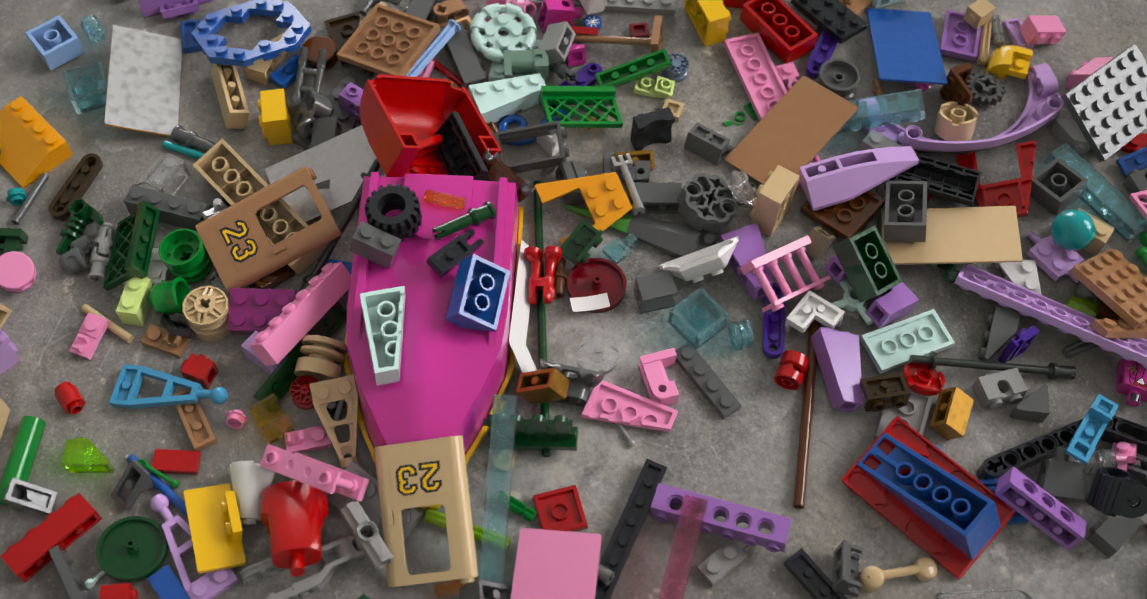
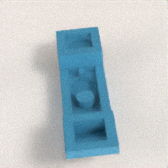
[1065,394,1119,465]

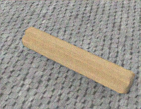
[977,22,992,66]

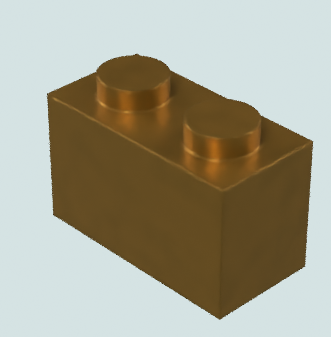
[516,368,570,404]
[930,386,974,440]

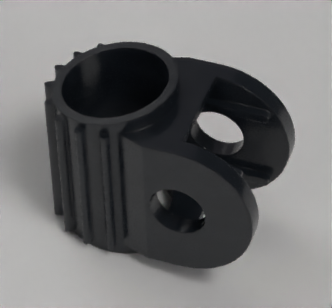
[1086,467,1147,518]

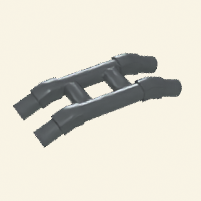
[290,46,326,104]

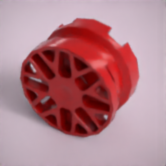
[290,375,319,410]

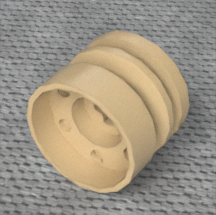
[183,286,230,342]
[294,335,347,382]

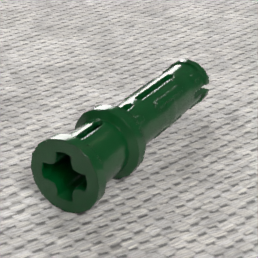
[432,201,496,240]

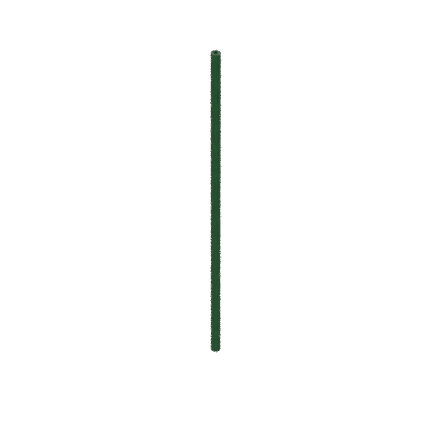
[533,180,551,457]

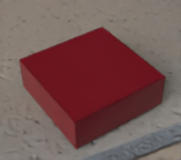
[629,22,650,38]

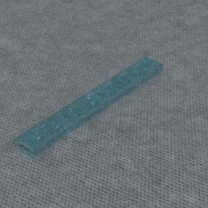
[479,394,518,583]

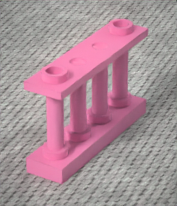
[740,235,831,312]
[259,444,370,502]

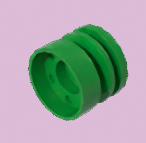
[158,228,213,284]

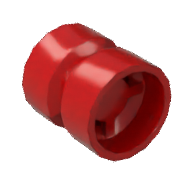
[774,350,809,390]

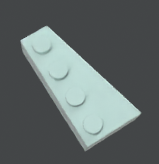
[468,73,546,124]
[360,286,406,385]

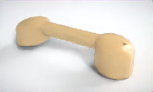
[858,557,937,592]

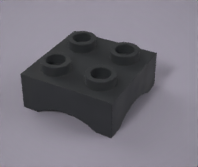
[630,107,675,151]

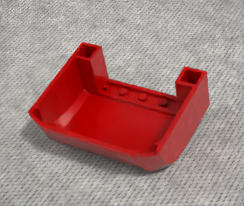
[360,74,502,177]

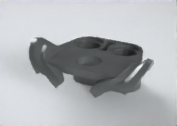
[289,90,332,138]
[540,359,606,406]

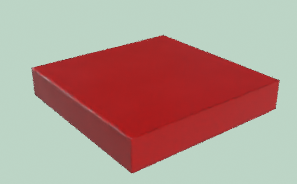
[532,485,588,532]

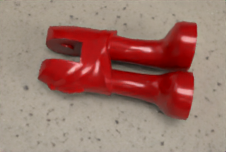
[524,246,562,304]

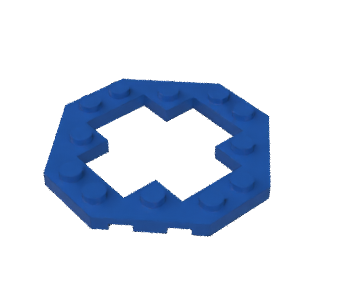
[191,0,311,67]

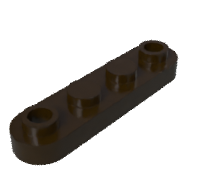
[48,153,103,220]

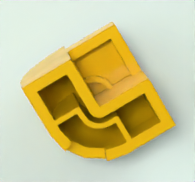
[985,45,1033,84]

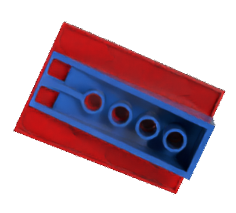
[841,416,1016,580]

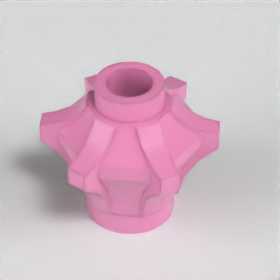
[511,0,537,22]

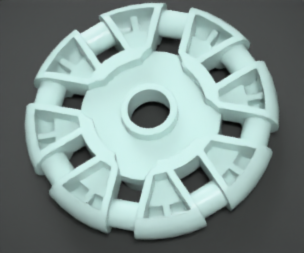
[470,3,537,63]

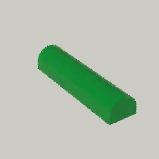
[595,48,672,88]
[0,416,46,506]

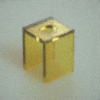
[249,393,295,444]

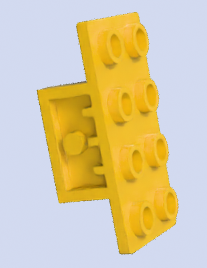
[184,483,246,574]

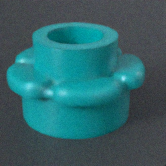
[6,188,27,205]

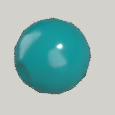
[1051,210,1096,251]

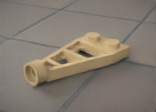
[309,374,358,469]

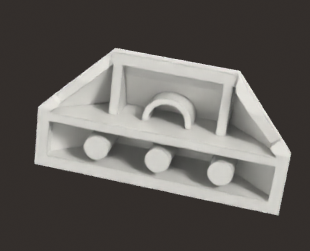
[659,236,739,283]

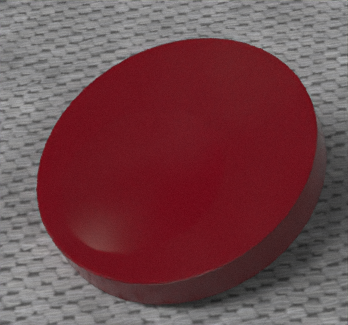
[567,258,627,313]

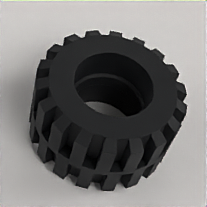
[365,184,422,242]

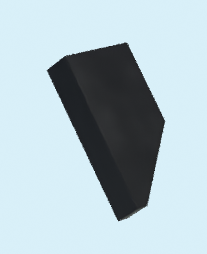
[160,314,193,338]

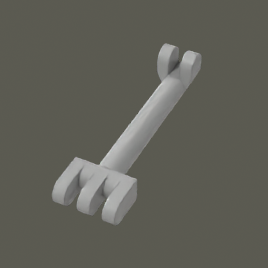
[610,153,645,216]

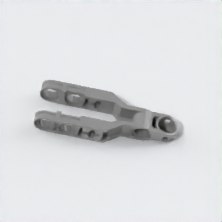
[240,532,372,599]

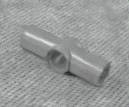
[340,501,394,570]

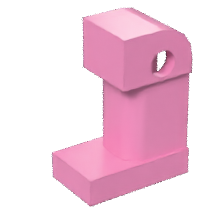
[638,348,679,406]

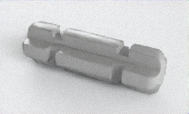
[990,15,1004,46]

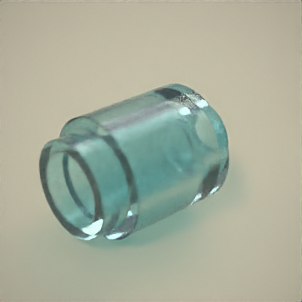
[80,15,107,42]

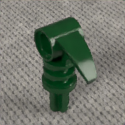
[56,199,104,256]

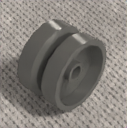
[816,58,861,102]

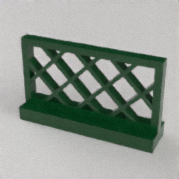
[103,200,160,291]

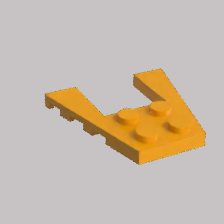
[534,172,632,259]

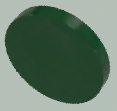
[96,516,168,583]

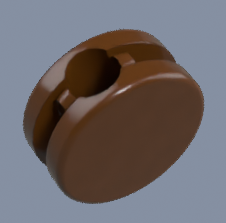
[302,36,338,71]

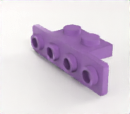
[138,0,213,19]

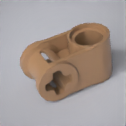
[433,0,469,28]

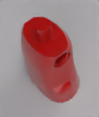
[260,480,329,577]

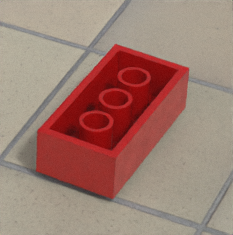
[740,0,818,64]

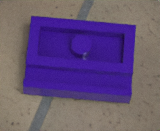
[998,326,1040,363]

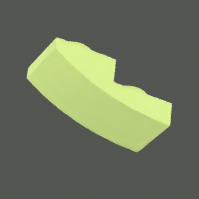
[633,76,675,98]

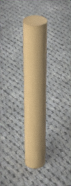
[81,304,134,343]

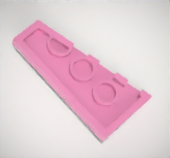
[581,380,678,433]

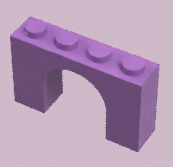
[824,255,919,328]

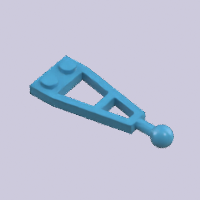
[109,364,228,409]

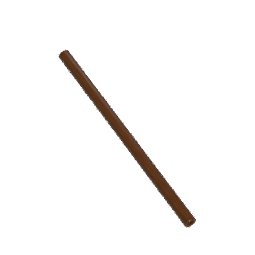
[793,319,820,509]

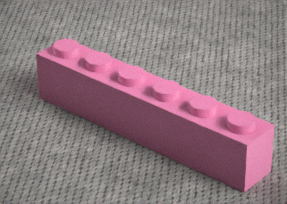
[250,262,351,366]

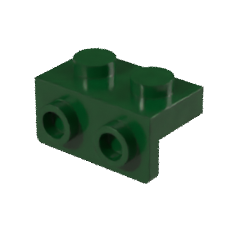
[560,219,603,267]

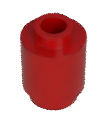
[54,382,85,414]

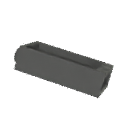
[492,121,570,173]

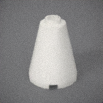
[229,461,275,525]

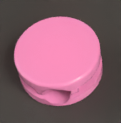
[0,251,37,293]

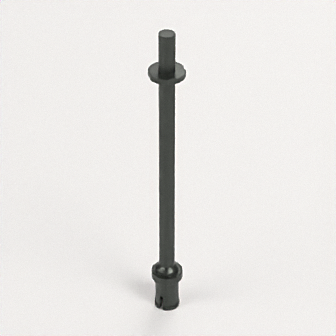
[299,159,381,291]
[909,351,1077,380]

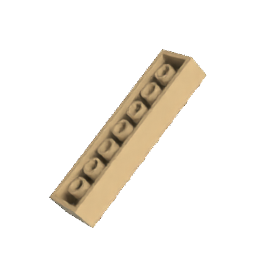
[193,138,327,275]

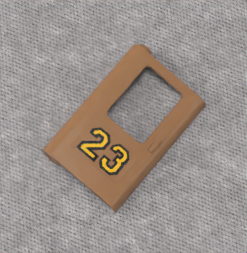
[195,166,342,294]

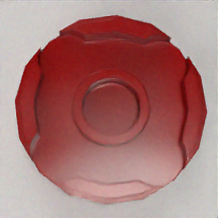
[902,363,945,396]

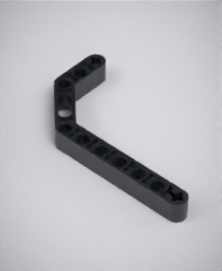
[976,415,1147,480]

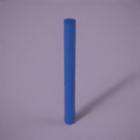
[126,454,187,516]

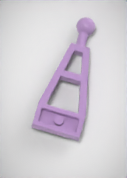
[150,494,239,599]

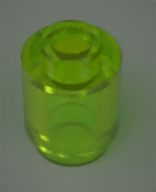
[1065,296,1098,317]

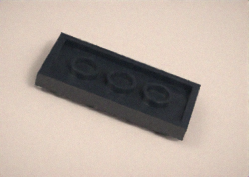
[791,0,868,44]

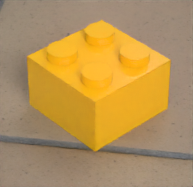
[257,88,293,146]

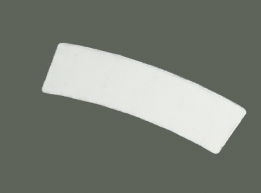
[570,293,610,312]

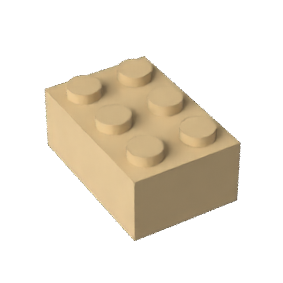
[749,165,800,237]

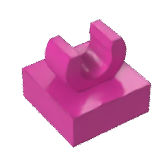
[566,43,586,67]

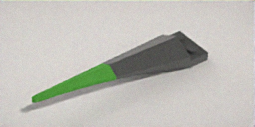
[564,204,721,258]

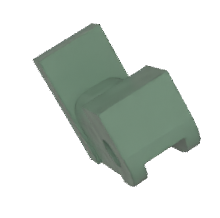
[504,49,549,79]

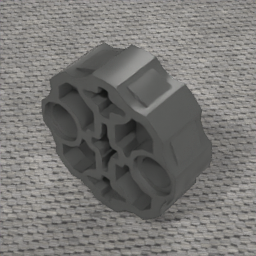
[677,173,739,233]

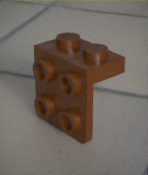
[940,62,974,106]

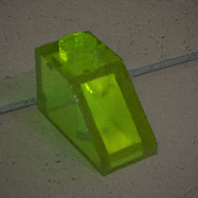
[62,437,115,473]

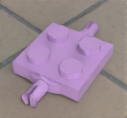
[1026,231,1085,284]

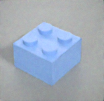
[25,15,85,70]

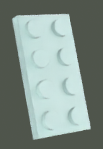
[860,309,955,374]

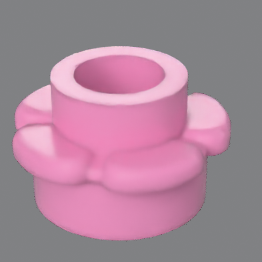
[226,409,247,429]

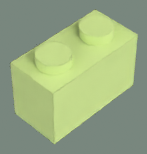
[116,276,153,326]

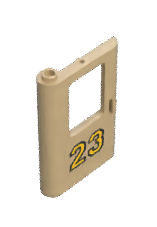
[374,435,478,587]

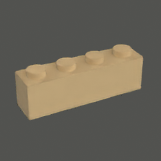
[211,64,249,129]

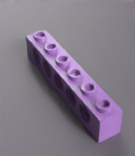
[651,483,792,552]

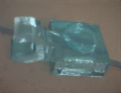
[602,233,638,265]

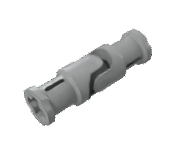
[87,222,116,284]

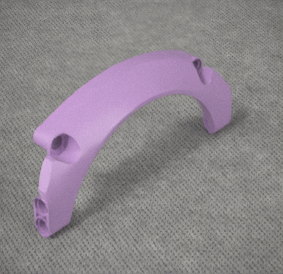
[855,63,1064,152]

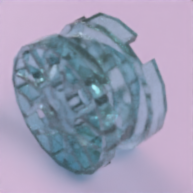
[728,319,754,351]

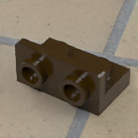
[859,373,911,412]

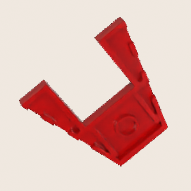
[956,140,1037,218]

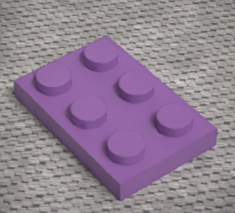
[939,9,981,62]

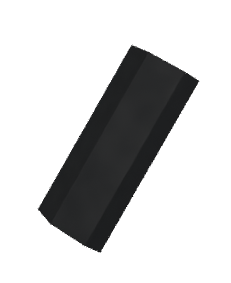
[433,112,490,181]
[894,153,981,207]

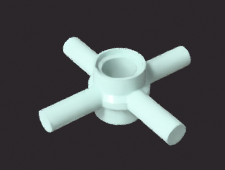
[831,280,873,325]

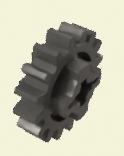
[966,70,1006,107]

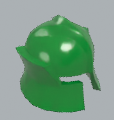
[147,277,191,315]

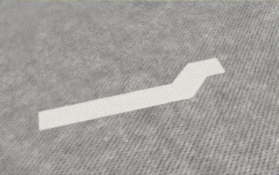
[509,239,537,373]

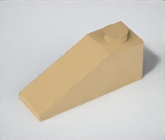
[243,31,287,85]

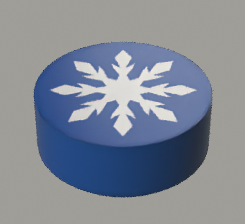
[583,15,602,31]

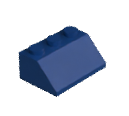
[445,254,510,332]

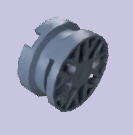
[662,53,689,83]

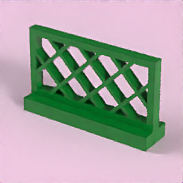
[538,86,623,128]

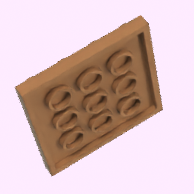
[336,3,441,76]
[1070,248,1147,329]

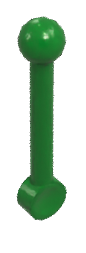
[138,459,180,488]

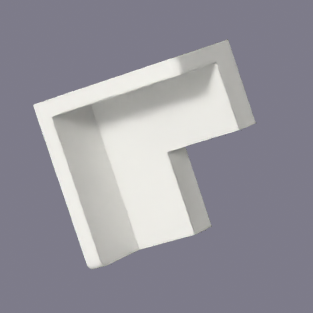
[785,290,845,333]

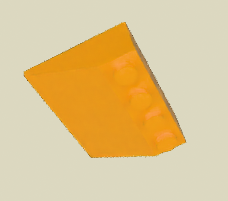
[0,96,73,188]

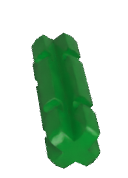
[495,490,537,522]

